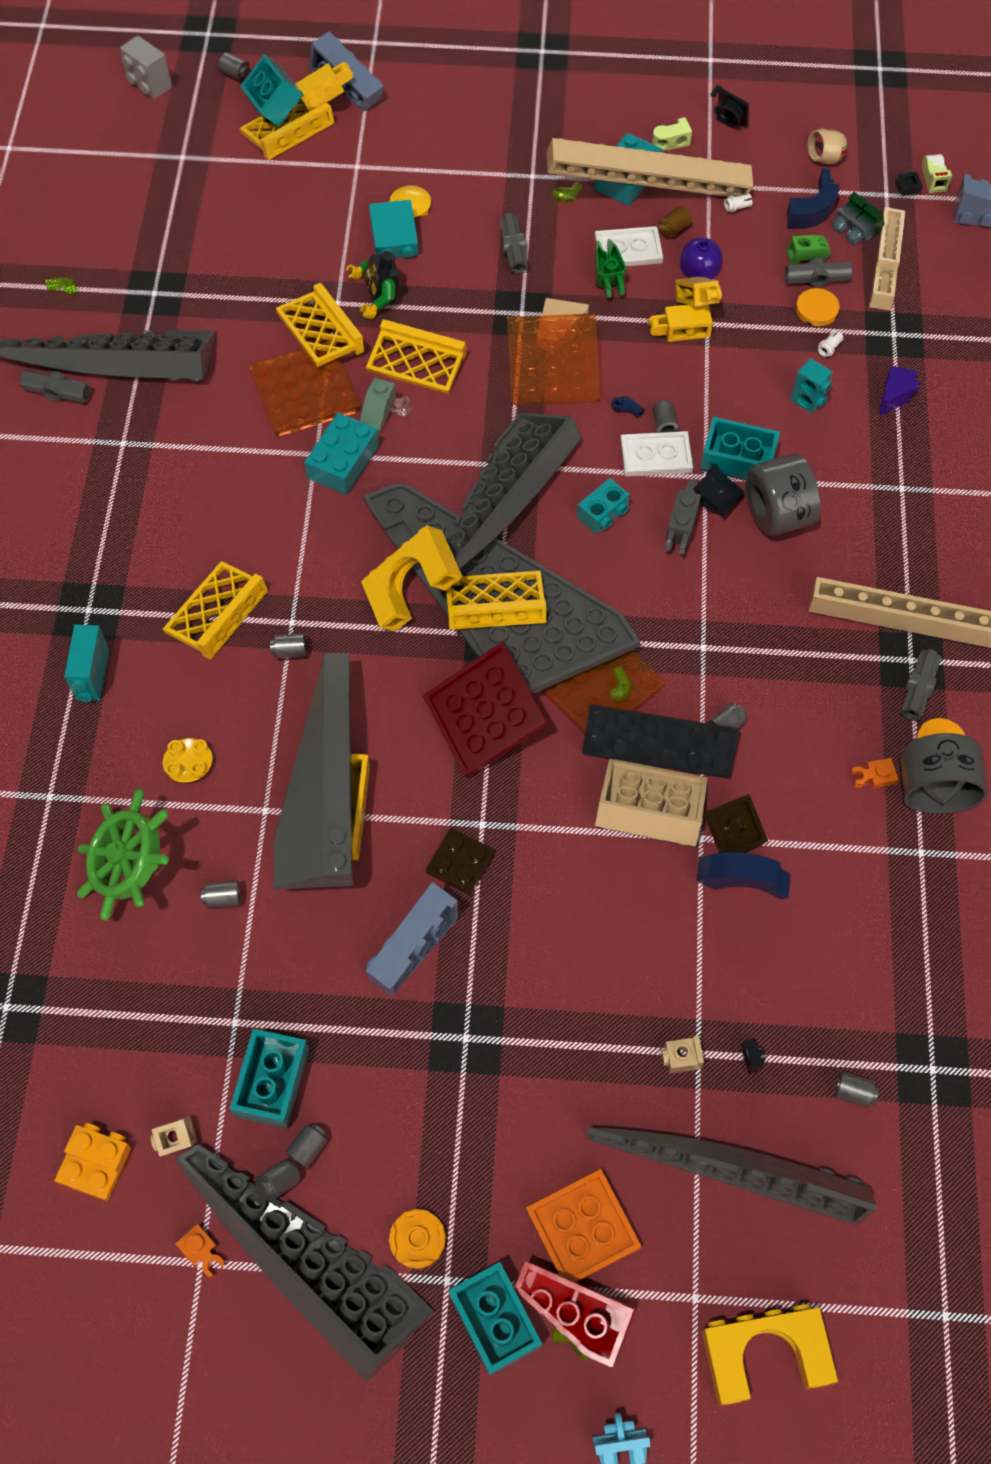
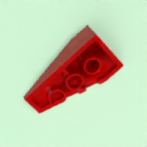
[514,1261,636,1368]

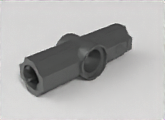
[499,213,528,275]
[784,258,852,288]
[20,370,91,403]
[900,649,941,721]

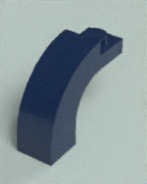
[787,168,839,229]
[697,852,790,899]

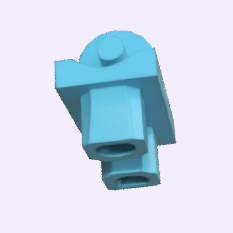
[592,1413,650,1464]

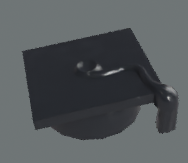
[710,85,749,129]
[693,464,745,516]

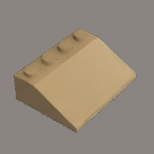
[595,758,708,847]

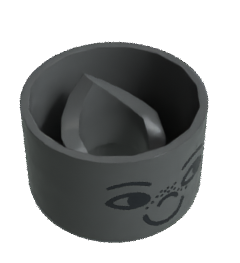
[746,453,820,536]
[900,733,988,814]

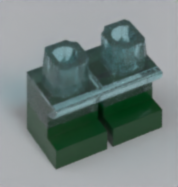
[832,192,885,245]

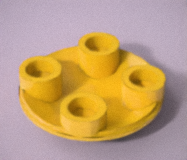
[390,186,431,217]
[163,738,213,783]

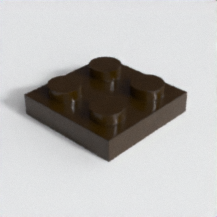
[703,794,768,853]
[425,828,495,896]

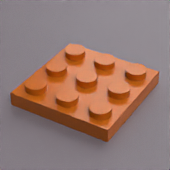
[526,1169,642,1282]

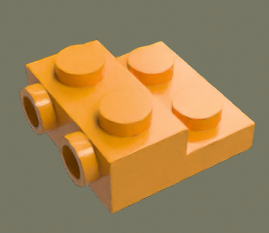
[54,1123,132,1202]

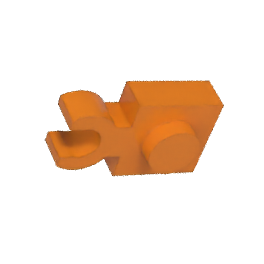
[850,758,899,788]
[175,1224,226,1279]

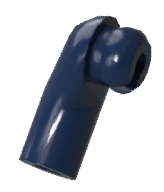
[611,396,645,418]

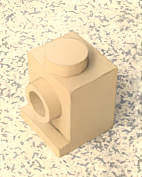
[661,1036,704,1074]
[151,1116,198,1157]

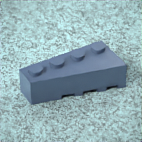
[309,31,384,111]
[953,173,991,227]
[366,882,458,998]

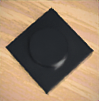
[895,171,923,196]
[740,1039,765,1074]

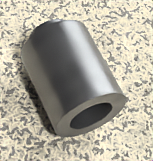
[218,52,250,81]
[652,400,679,433]
[270,633,306,659]
[708,703,746,728]
[201,880,240,909]
[835,1071,879,1108]
[285,1124,327,1170]
[255,1159,300,1201]

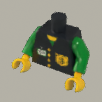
[346,251,400,319]

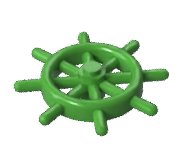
[77,789,169,921]

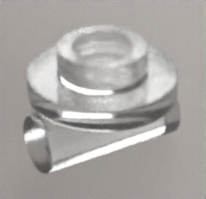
[391,396,413,416]

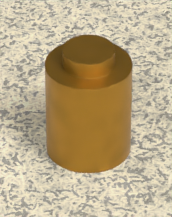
[659,206,692,238]

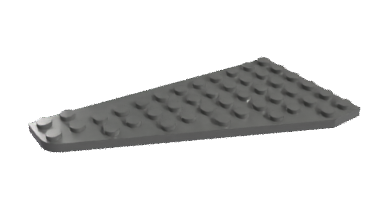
[364,484,640,694]

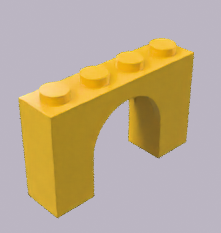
[361,525,463,632]
[702,1304,838,1406]

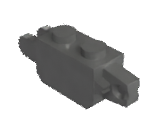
[665,480,701,555]

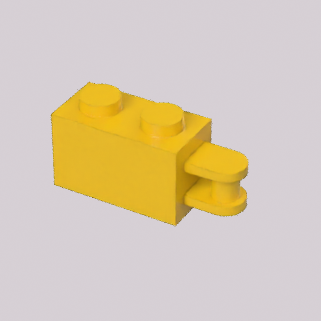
[296,62,353,112]
[676,277,722,306]
[648,305,713,342]

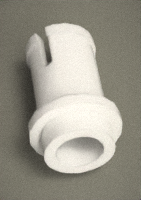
[724,193,752,213]
[818,330,843,357]

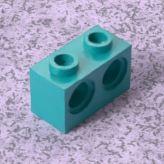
[790,358,833,413]
[576,478,630,534]

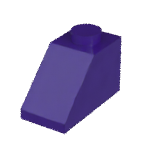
[879,365,920,415]

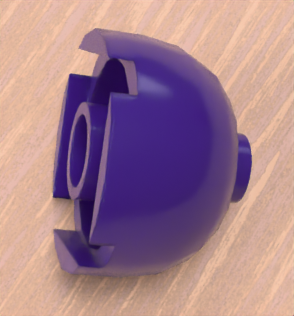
[680,237,722,279]

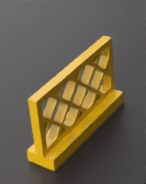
[240,98,334,160]
[276,283,364,367]
[366,319,467,394]
[163,561,268,660]
[446,571,546,630]

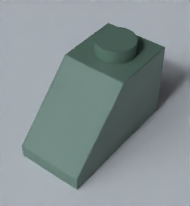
[360,377,397,434]

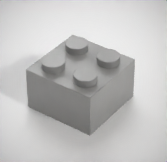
[120,35,172,99]

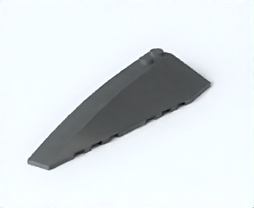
[0,330,216,381]
[446,412,582,568]
[274,653,354,890]
[586,1128,876,1225]
[176,1144,434,1382]

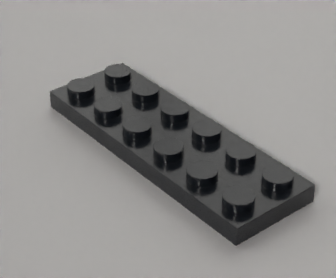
[582,704,739,778]

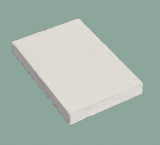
[594,226,663,266]
[620,431,693,476]

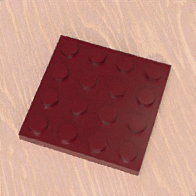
[423,641,550,778]

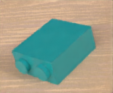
[369,200,418,258]
[64,625,109,702]

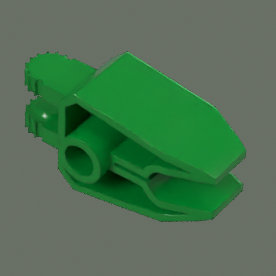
[594,239,627,298]

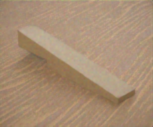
[869,207,905,311]

